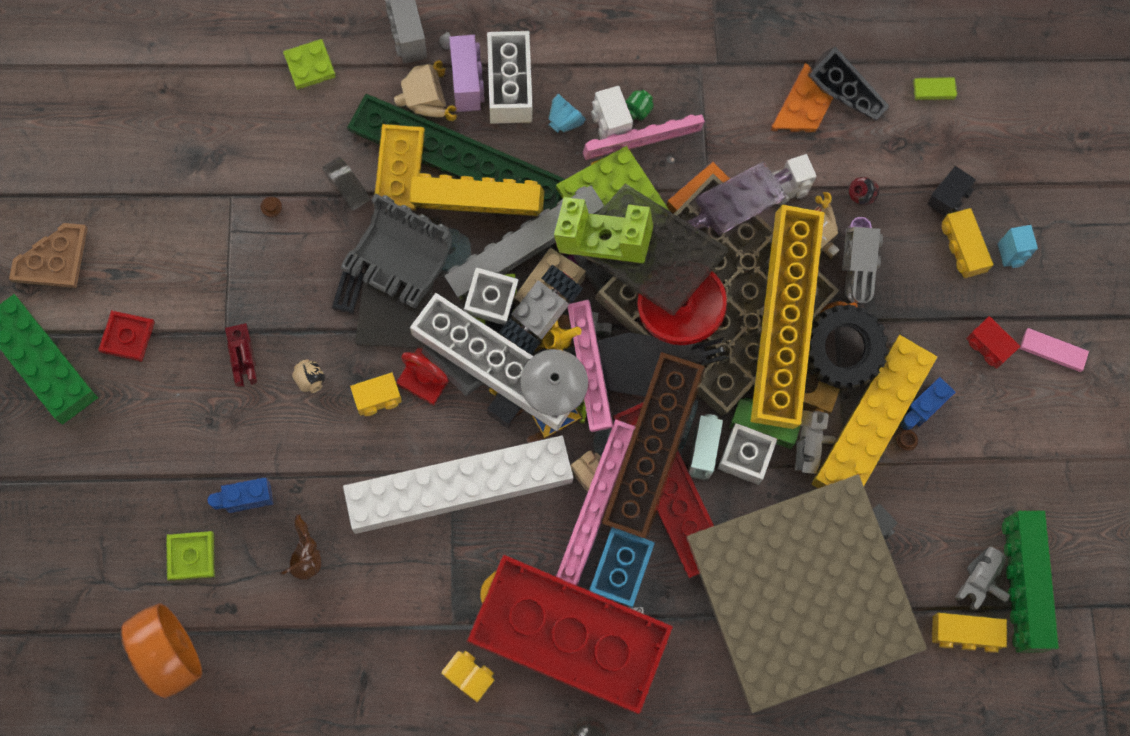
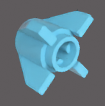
[548,94,586,133]

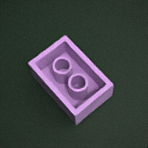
[450,35,484,112]

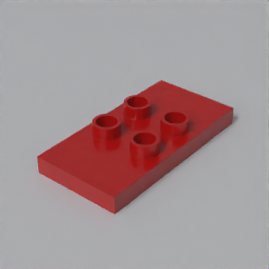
[467,554,673,714]

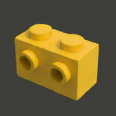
[350,372,402,416]

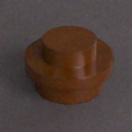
[260,196,282,217]
[896,429,918,451]

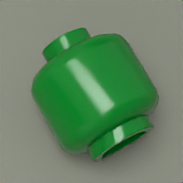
[625,90,654,121]

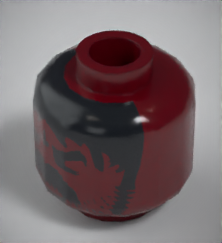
[848,177,880,205]

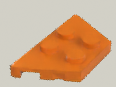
[771,63,834,132]

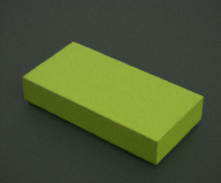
[913,78,957,100]

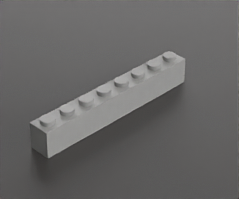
[445,185,606,301]

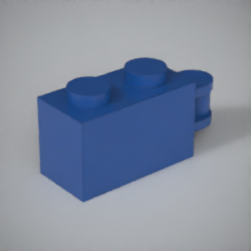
[900,377,956,430]
[208,477,274,513]

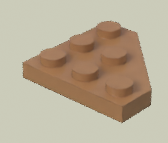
[9,223,88,288]

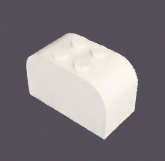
[487,31,532,124]

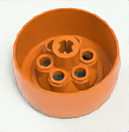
[121,603,202,698]

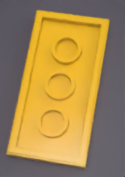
[375,124,425,211]

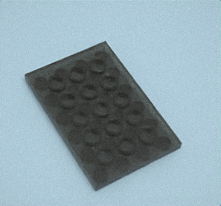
[583,183,728,316]

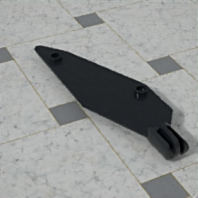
[563,333,730,397]

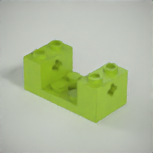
[554,197,653,263]

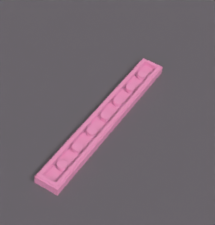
[556,419,635,586]

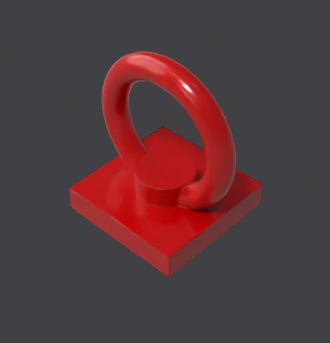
[396,347,450,406]

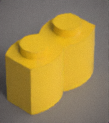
[441,650,495,703]

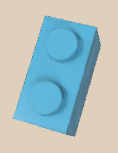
[998,225,1038,268]

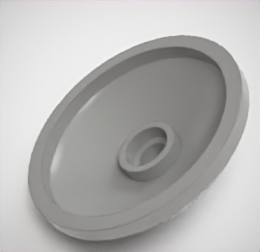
[521,350,588,416]

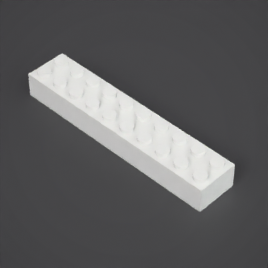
[343,435,573,534]

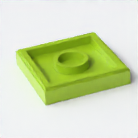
[167,531,215,581]

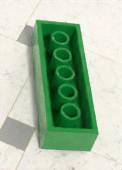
[0,294,99,425]
[1002,511,1059,653]

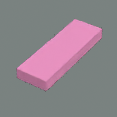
[1020,328,1089,372]

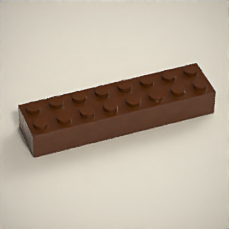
[602,352,705,539]

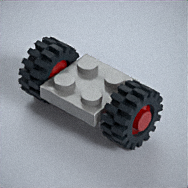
[499,265,583,355]

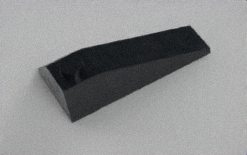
[808,47,889,121]

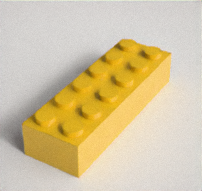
[410,173,545,216]

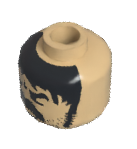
[292,359,325,393]

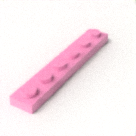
[583,114,705,160]
[568,300,613,432]

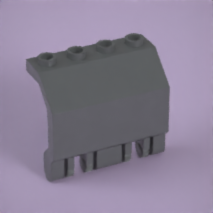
[341,194,452,309]

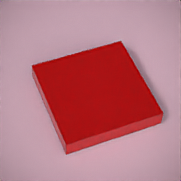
[98,310,155,362]

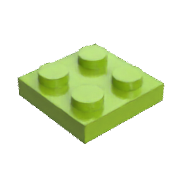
[283,39,336,90]

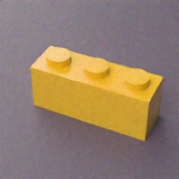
[942,208,994,278]
[932,613,1007,653]

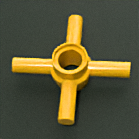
[535,320,582,351]

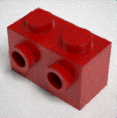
[966,316,1021,369]

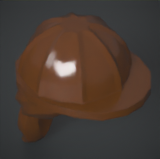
[280,514,321,580]

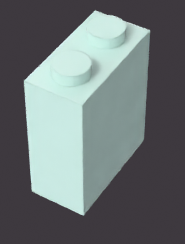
[688,414,723,481]

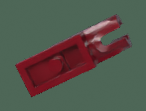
[225,323,257,387]

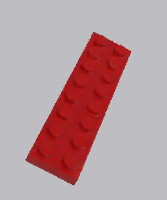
[613,402,714,579]

